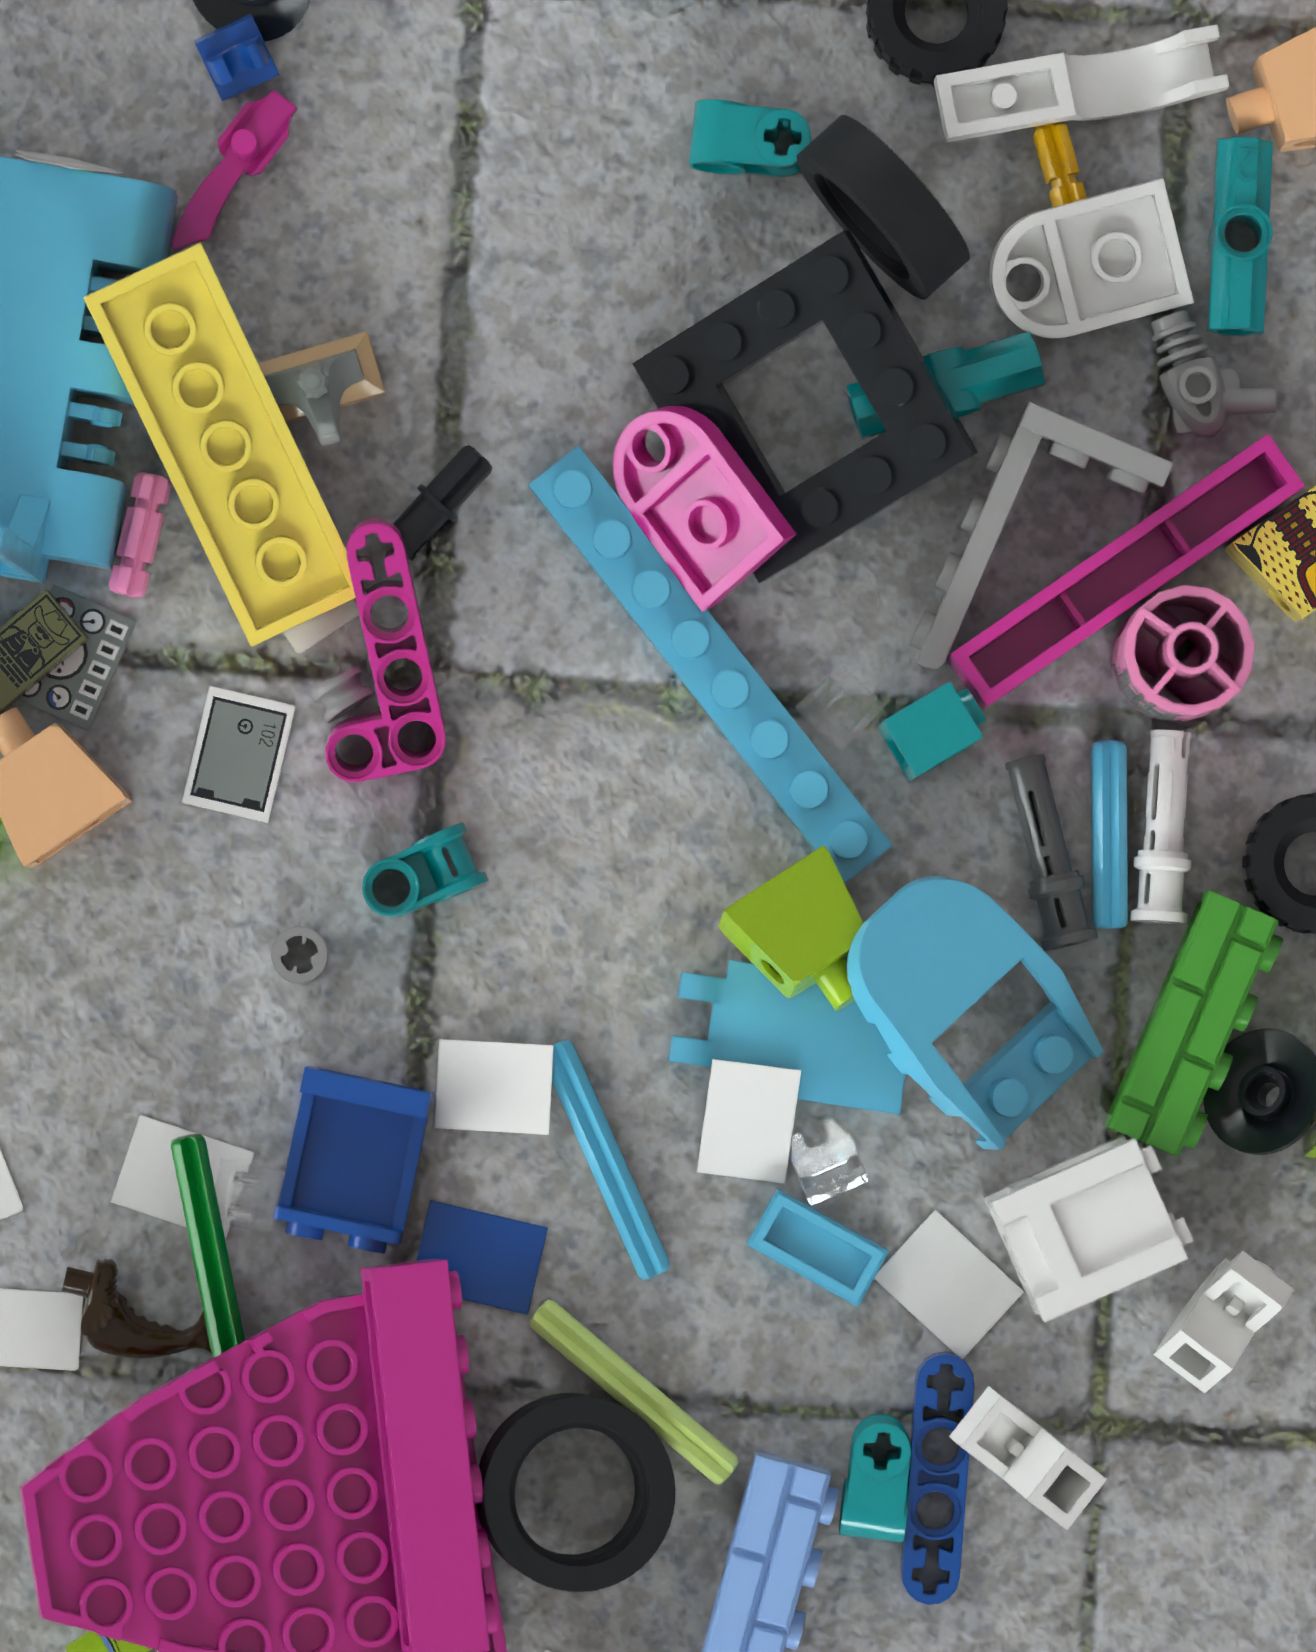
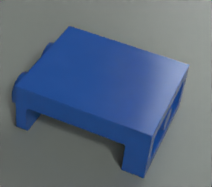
[273,1066,434,1254]

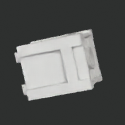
[983,1135,1194,1322]

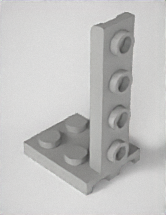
[910,402,1174,670]

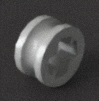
[310,665,375,723]
[271,926,328,984]

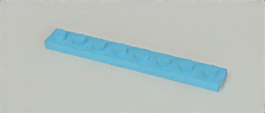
[528,446,893,883]

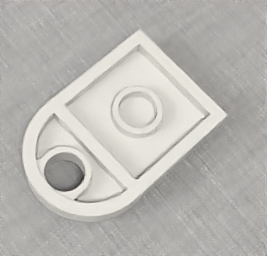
[989,178,1194,338]

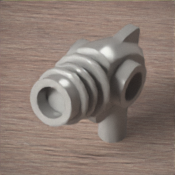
[1151,310,1276,438]

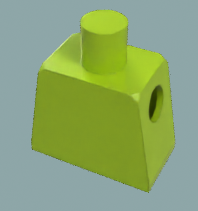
[718,845,863,1011]

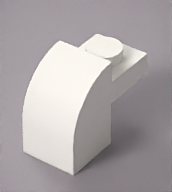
[1153,1250,1294,1393]
[949,1386,1107,1530]

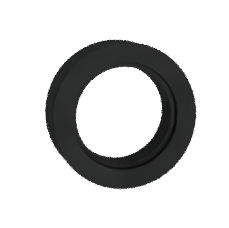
[796,115,970,300]
[476,1393,676,1592]

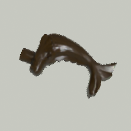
[61,1259,212,1358]

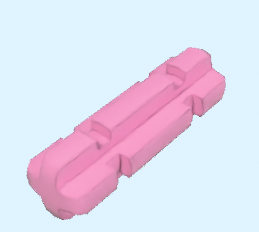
[109,472,172,598]

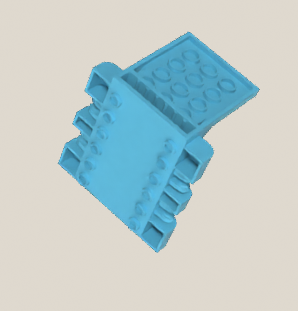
[0,156,178,584]

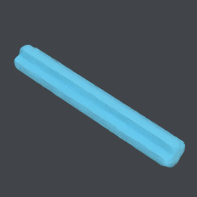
[552,1040,670,1280]

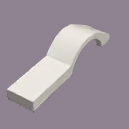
[934,24,1229,143]

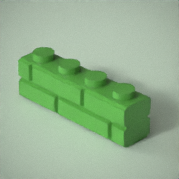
[1103,890,1283,1157]

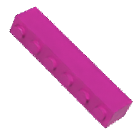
[946,434,1305,711]
[360,1258,497,1652]

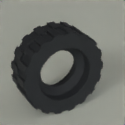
[865,0,1008,87]
[1242,793,1316,934]

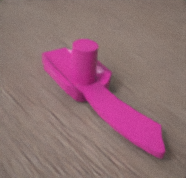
[171,89,297,250]

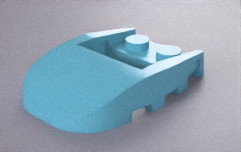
[847,876,1104,1150]

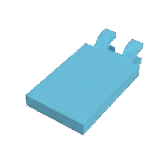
[668,960,906,1115]

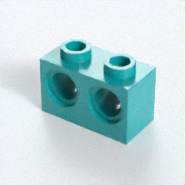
[877,681,986,783]

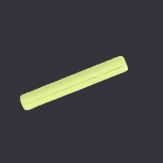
[529,1299,739,1485]

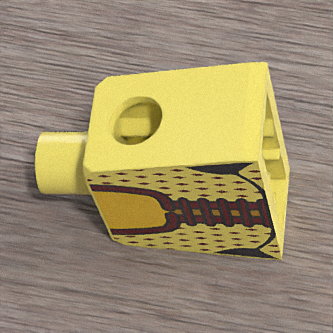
[1224,486,1316,623]

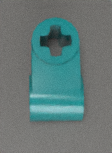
[688,99,811,177]
[362,822,489,919]
[839,1413,911,1543]

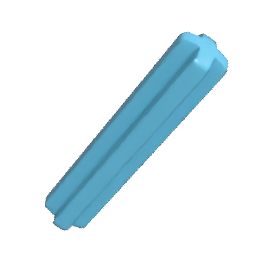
[1091,740,1128,929]

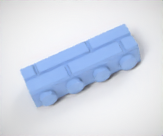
[701,1450,839,1652]

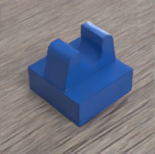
[194,14,280,102]

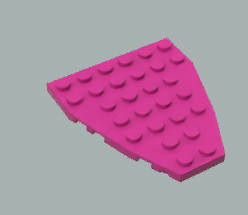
[19,1293,507,1652]

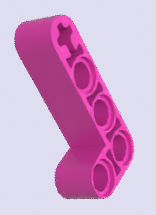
[325,518,445,782]

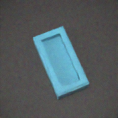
[746,1188,889,1307]

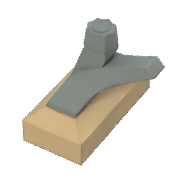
[258,331,386,446]

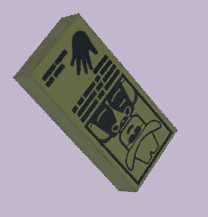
[0,589,89,714]

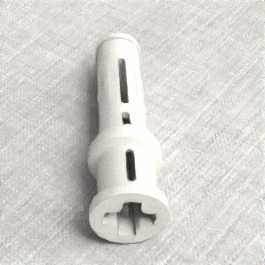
[1130,730,1191,925]

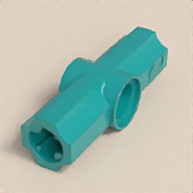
[1207,137,1273,336]
[846,332,1045,440]

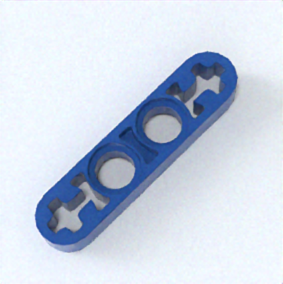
[900,1352,974,1605]

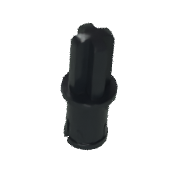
[390,445,493,561]

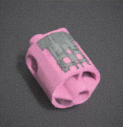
[1110,585,1255,723]

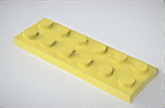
[83,242,355,647]

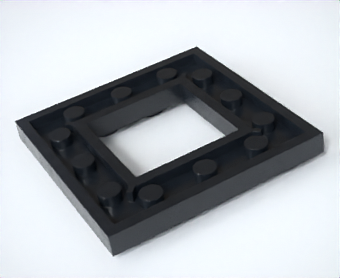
[632,230,979,583]

